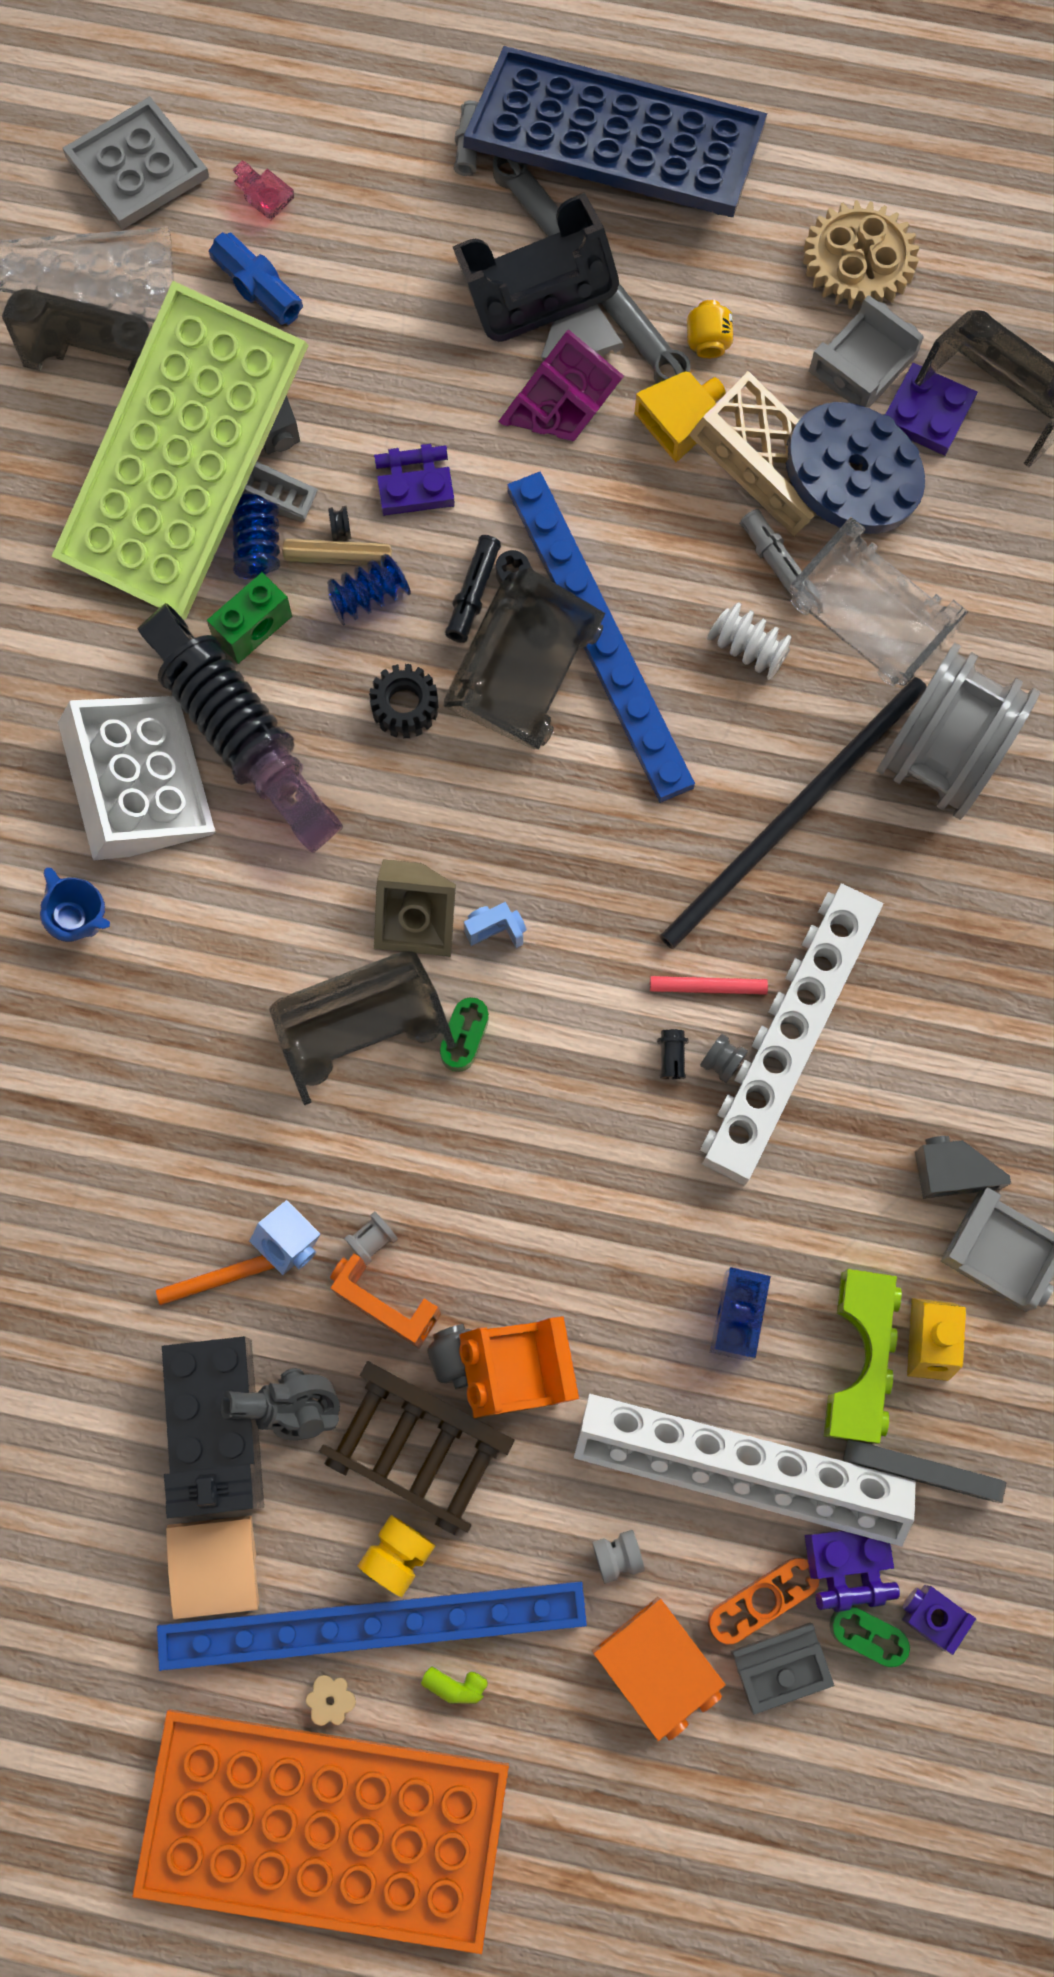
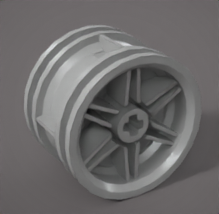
[876,642,1040,820]

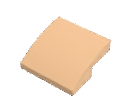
[166,1516,260,1619]

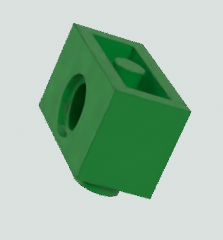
[206,572,293,664]

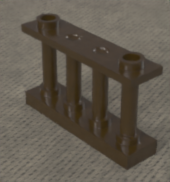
[319,1361,515,1536]

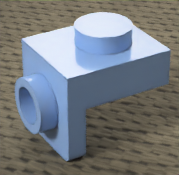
[464,902,527,948]

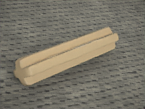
[283,539,392,566]

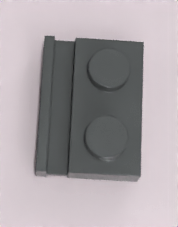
[731,1623,835,1715]

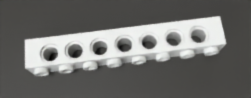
[700,883,884,1186]
[574,1394,916,1547]

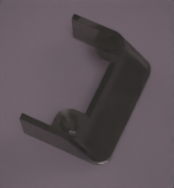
[914,310,1054,468]
[269,951,456,1105]

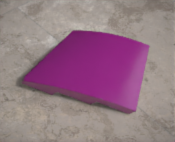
[498,329,624,441]

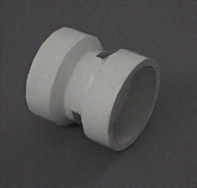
[592,1530,645,1584]

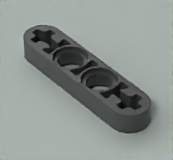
[843,1440,1007,1503]

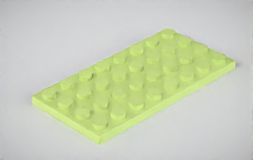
[51,281,309,620]

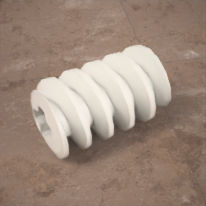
[707,602,791,680]

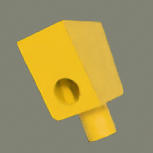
[634,371,726,463]
[907,1298,966,1381]

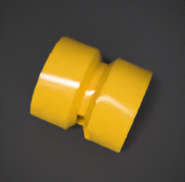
[357,1515,436,1598]

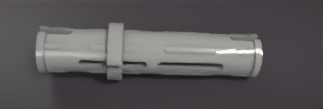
[739,509,820,611]

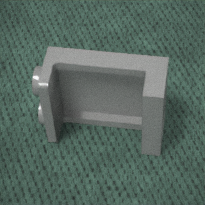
[809,295,924,408]
[940,1187,1054,1312]

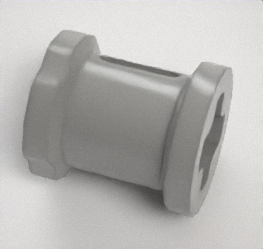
[344,1211,398,1265]

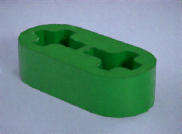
[440,997,489,1072]
[830,1607,910,1668]

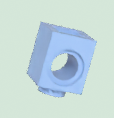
[249,1200,320,1275]

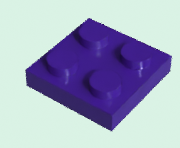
[885,363,978,456]

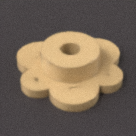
[306,1675,356,1726]

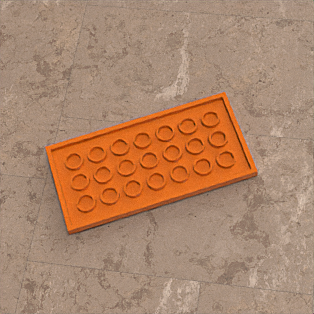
[132,1709,509,1954]

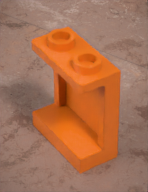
[330,1253,441,1349]
[459,1316,579,1418]
[592,1596,726,1741]

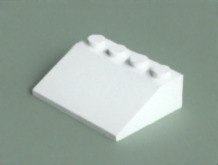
[58,696,215,860]

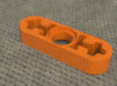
[708,1558,820,1644]

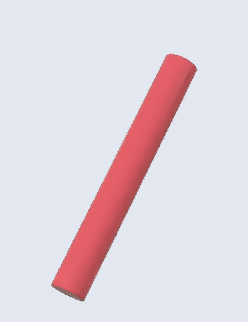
[650,976,768,995]

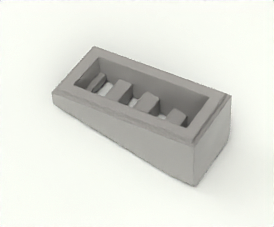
[239,462,318,522]

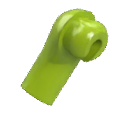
[421,1666,488,1704]

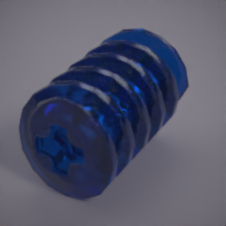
[232,493,280,579]
[327,554,411,626]

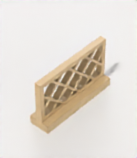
[689,371,816,536]

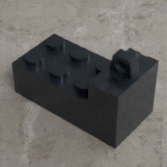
[162,1336,264,1519]

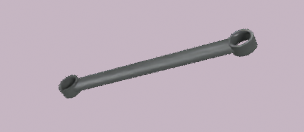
[493,156,690,384]

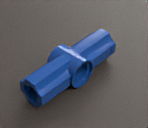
[208,232,303,325]

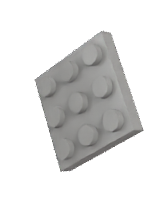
[63,96,210,230]

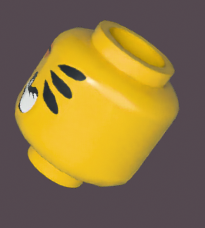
[687,300,734,359]

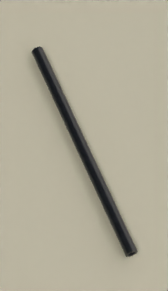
[660,677,927,949]

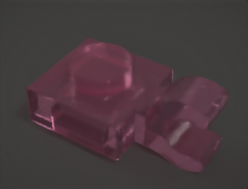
[233,160,294,221]

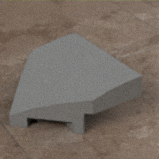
[541,304,624,361]

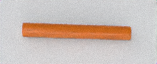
[156,1255,275,1305]

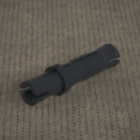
[445,535,501,643]

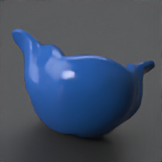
[40,868,110,942]

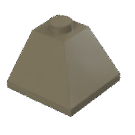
[374,859,456,957]

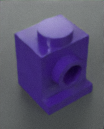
[902,1585,976,1655]

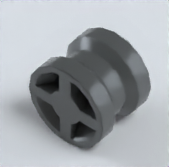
[700,1033,748,1083]

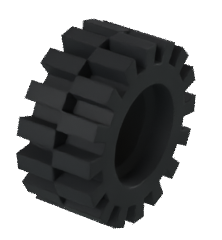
[369,664,439,739]

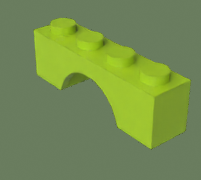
[823,1269,902,1444]

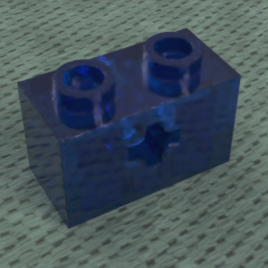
[709,1267,771,1362]

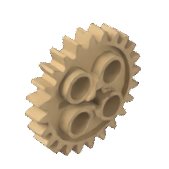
[803,200,919,309]

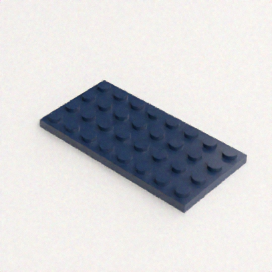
[463,46,768,218]

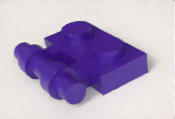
[374,443,455,516]
[804,1530,900,1612]

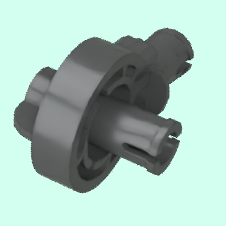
[220,1368,340,1441]

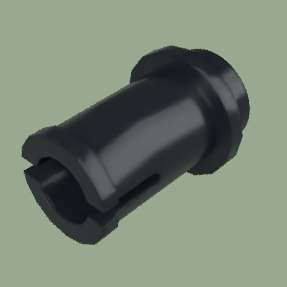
[657,1029,689,1080]

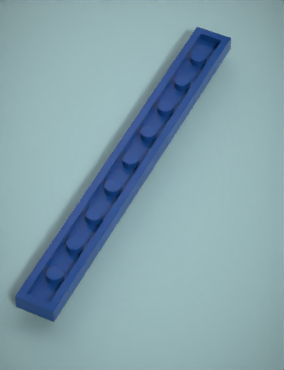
[507,471,695,803]
[157,1581,587,1671]

